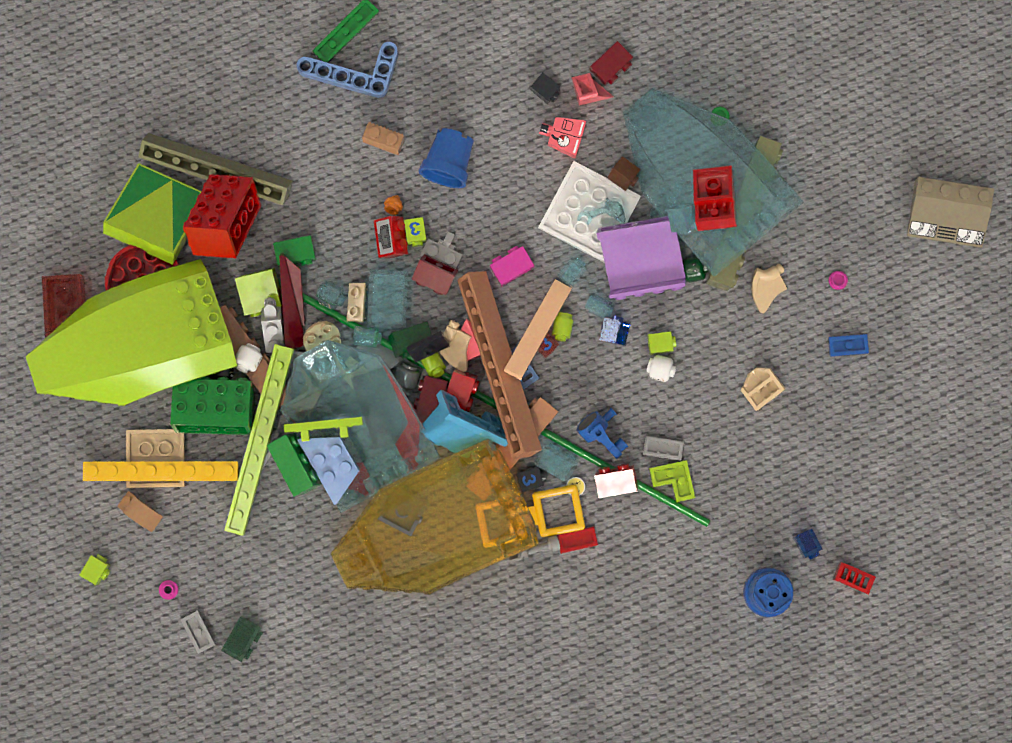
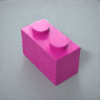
[490,246,534,287]

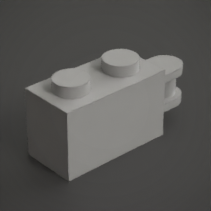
[261,297,285,353]

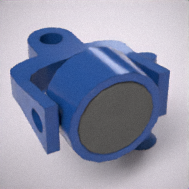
[576,407,629,459]

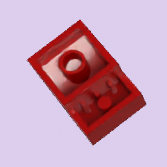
[693,165,737,231]

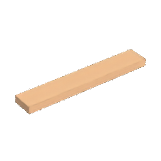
[504,279,572,380]

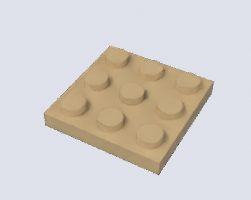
[126,429,185,488]

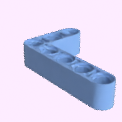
[296,42,398,98]

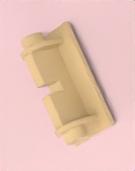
[347,283,368,323]

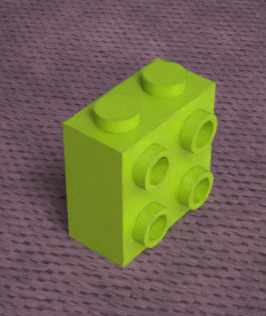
[235,267,283,317]

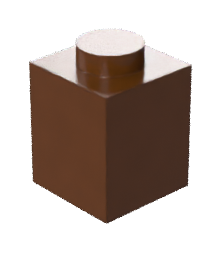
[607,156,641,191]

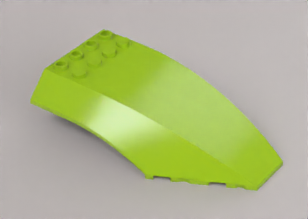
[25,259,237,406]

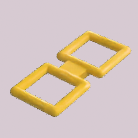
[476,484,585,548]

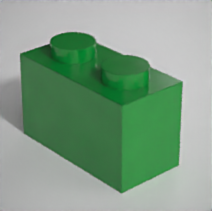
[273,235,316,267]

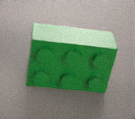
[266,433,322,497]

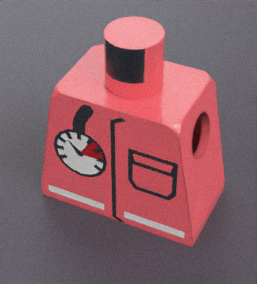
[539,117,586,159]

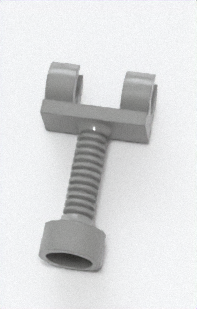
[507,535,560,562]

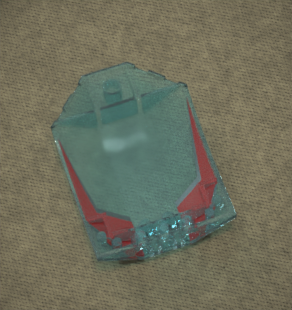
[280,340,440,513]

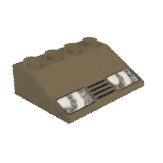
[907,177,994,248]

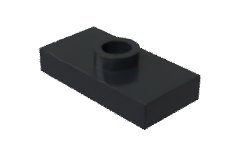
[406,331,450,363]

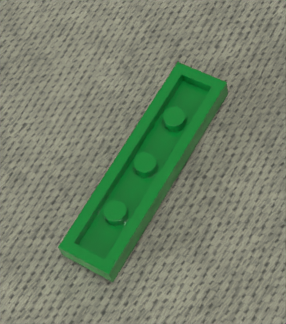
[312,0,379,63]

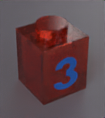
[537,333,559,360]

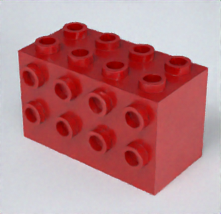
[183,174,261,258]

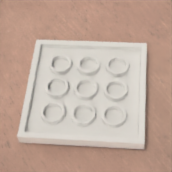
[538,161,641,263]

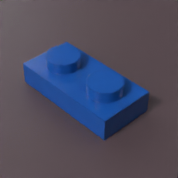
[828,334,869,357]

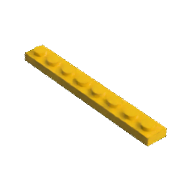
[83,461,239,481]

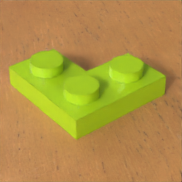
[649,460,695,502]

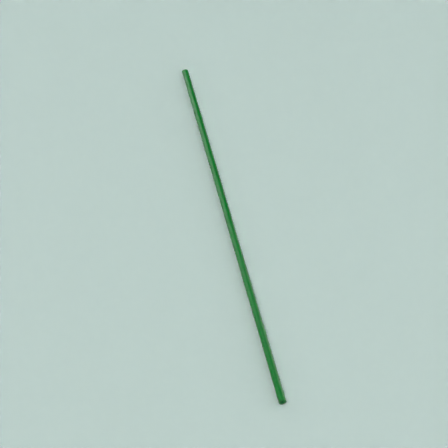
[278,279,710,527]

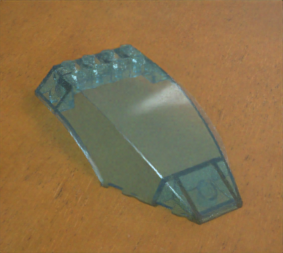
[623,88,804,277]

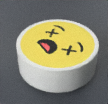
[566,477,585,496]

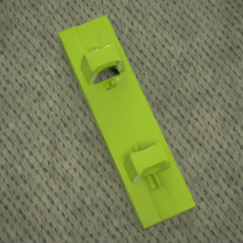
[284,417,363,442]

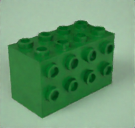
[170,377,255,435]

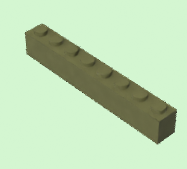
[138,133,293,205]

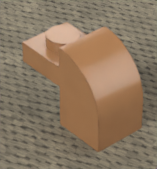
[117,491,163,532]

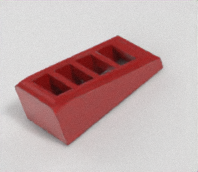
[833,562,876,595]

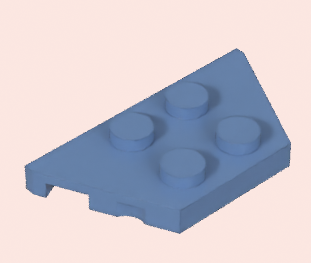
[298,436,360,505]

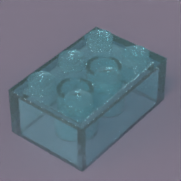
[367,269,409,330]

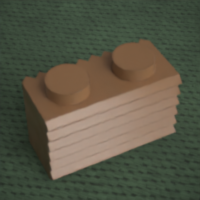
[362,122,405,155]

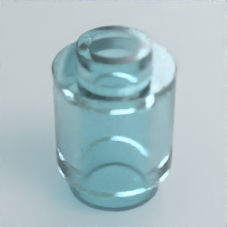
[585,294,614,319]

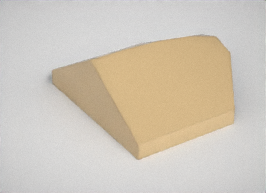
[741,367,786,411]

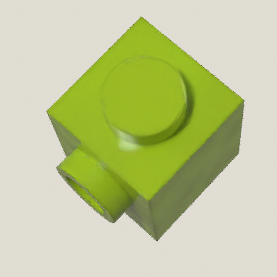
[79,554,111,585]

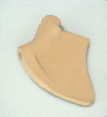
[751,264,787,313]
[439,320,472,372]

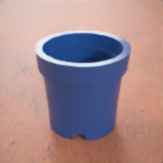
[418,128,474,189]
[743,568,793,617]

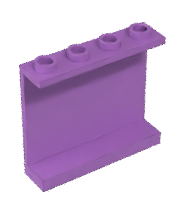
[597,215,686,300]

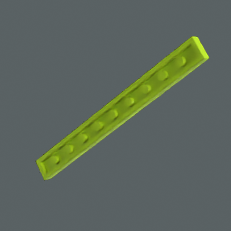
[224,344,295,536]

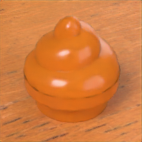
[384,195,403,215]

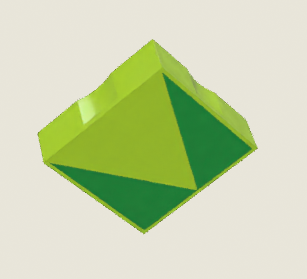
[103,163,201,265]

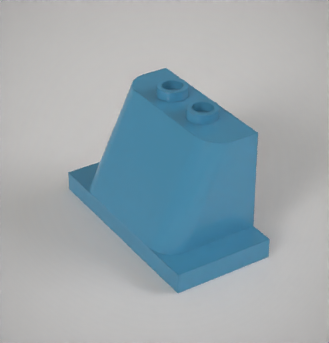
[421,390,508,456]

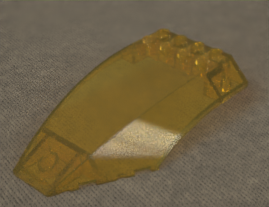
[330,439,538,595]

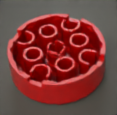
[105,245,180,290]

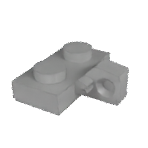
[420,232,463,269]

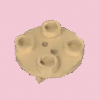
[303,321,341,358]

